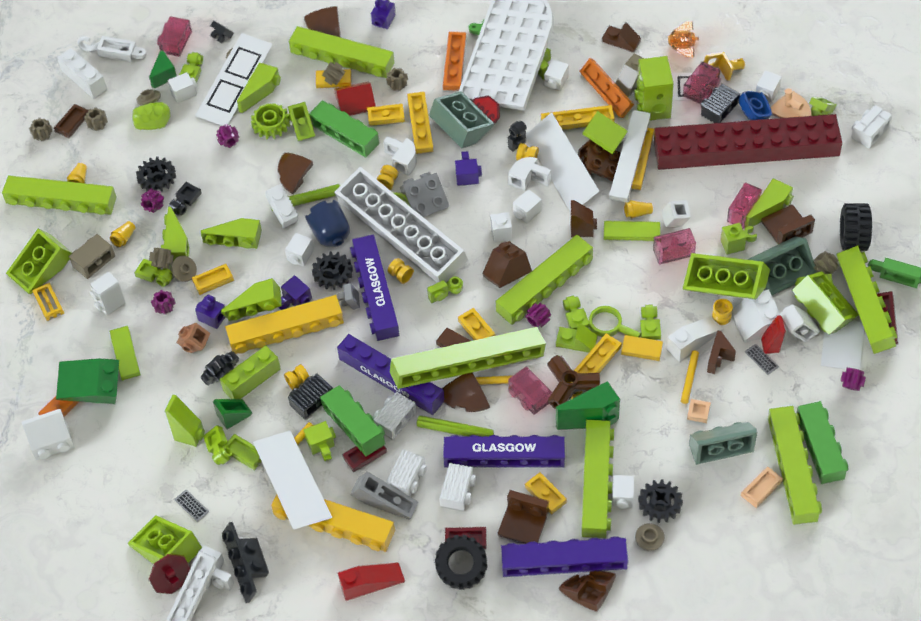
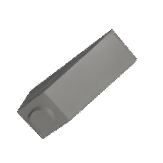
[350,471,418,520]

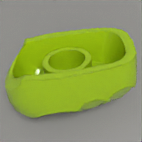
[132,102,171,130]

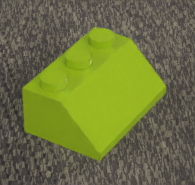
[792,271,859,335]

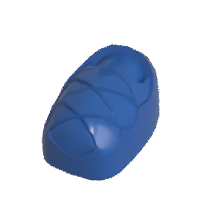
[739,91,772,120]

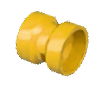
[516,143,539,161]
[376,165,399,190]
[387,258,414,284]
[712,299,733,325]
[284,364,310,390]

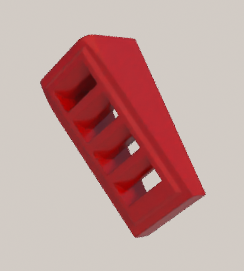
[761,315,786,354]

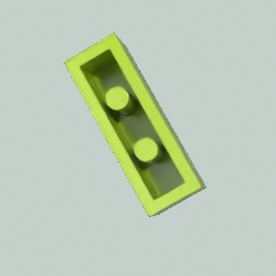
[220,345,281,399]

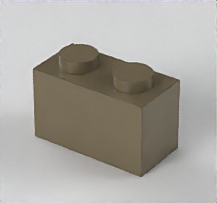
[69,234,115,279]

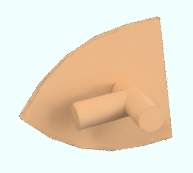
[770,89,811,118]

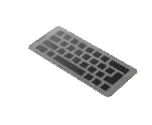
[745,344,779,375]
[174,490,209,522]

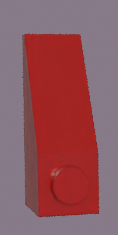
[337,562,405,601]

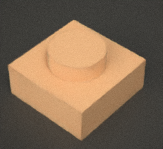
[687,399,711,423]

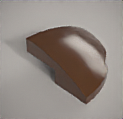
[304,6,341,38]
[278,153,313,194]
[442,372,490,412]
[559,571,616,612]

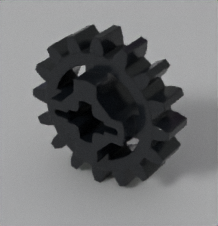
[136,157,176,192]
[312,251,353,290]
[201,351,239,385]
[638,479,683,523]

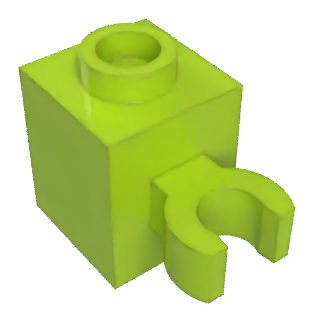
[720,223,757,255]
[303,421,336,461]

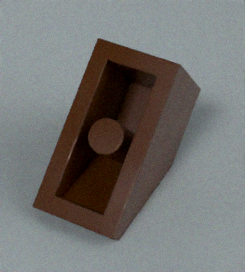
[571,200,597,237]

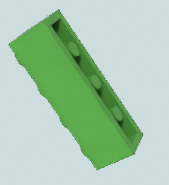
[309,100,379,157]
[320,385,386,456]
[796,401,848,485]

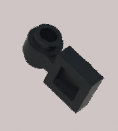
[508,121,527,152]
[168,182,202,215]

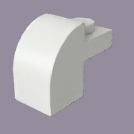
[384,136,417,176]
[508,157,551,191]
[200,545,234,590]

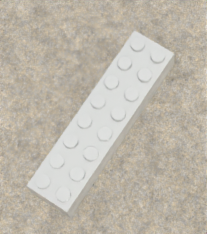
[335,167,468,283]

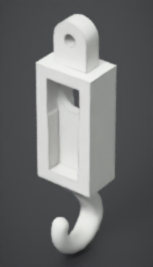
[77,36,147,62]

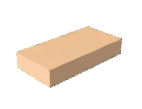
[741,466,783,508]

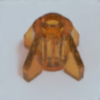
[668,21,699,57]

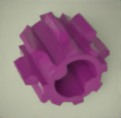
[216,124,239,148]
[141,189,164,213]
[151,290,176,315]
[526,303,551,328]
[840,367,866,391]

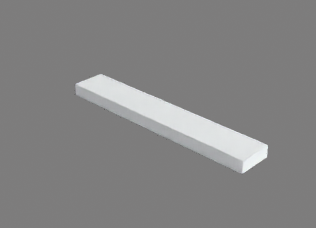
[609,110,651,202]

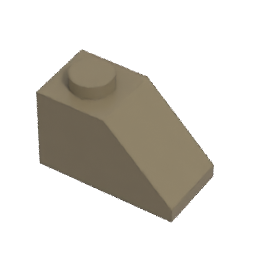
[615,53,644,97]

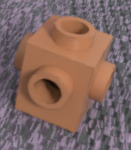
[176,323,211,353]

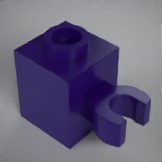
[371,0,396,29]
[455,151,482,186]
[278,275,312,310]
[195,294,226,329]

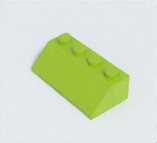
[682,253,770,300]

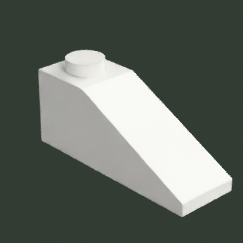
[667,316,723,362]

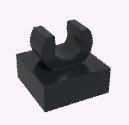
[210,20,234,43]

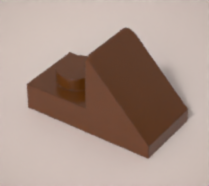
[602,22,641,52]
[707,330,736,374]

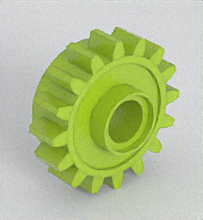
[251,103,290,139]

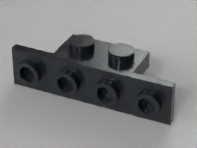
[222,522,269,603]

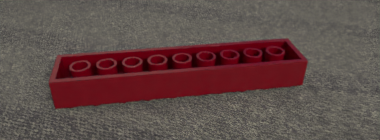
[653,114,842,170]

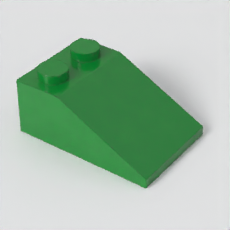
[56,358,119,404]
[556,381,620,430]

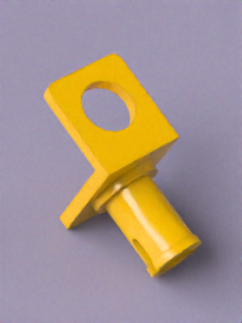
[702,52,745,81]

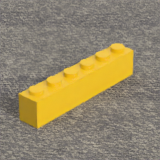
[225,295,344,354]
[271,494,395,552]

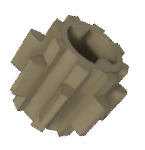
[322,62,345,85]
[386,68,408,91]
[84,107,108,131]
[29,118,53,141]
[149,248,173,269]
[813,251,839,274]

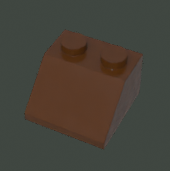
[482,241,532,288]

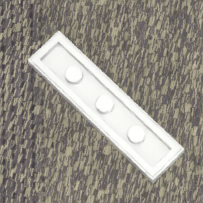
[166,551,219,621]

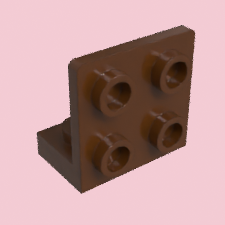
[578,140,621,181]
[761,205,815,244]
[498,490,549,544]

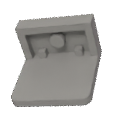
[400,172,449,217]

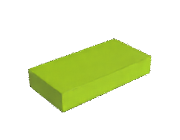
[223,434,262,470]

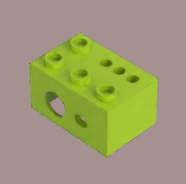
[634,56,674,121]

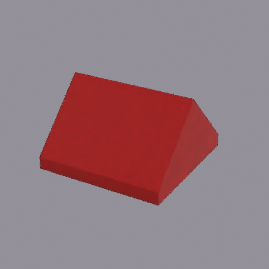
[334,81,376,116]

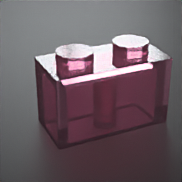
[157,16,192,57]
[683,61,721,104]
[727,182,762,229]
[653,228,696,265]
[508,366,552,415]

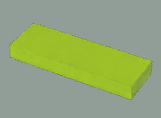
[604,221,660,241]
[109,325,141,380]

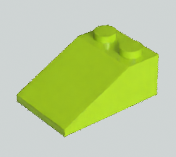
[6,228,72,294]
[127,515,202,564]

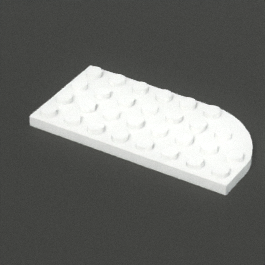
[458,0,554,111]

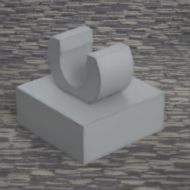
[337,283,360,310]

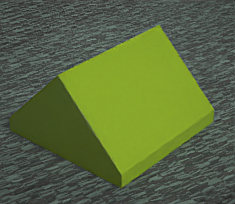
[582,111,628,154]

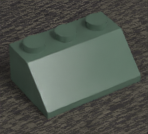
[429,91,494,148]
[747,236,818,295]
[689,422,757,465]

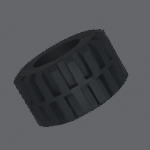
[840,203,872,251]
[435,535,488,590]

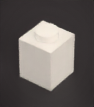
[544,59,569,91]
[756,70,782,103]
[168,72,197,103]
[513,189,542,223]
[661,200,691,228]
[490,212,512,243]
[285,233,314,266]
[612,475,634,509]

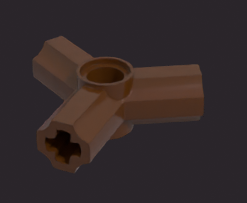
[547,355,600,409]

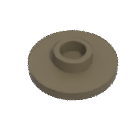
[137,89,161,105]
[171,256,197,282]
[635,523,664,551]

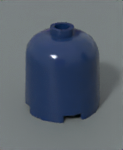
[305,200,350,247]

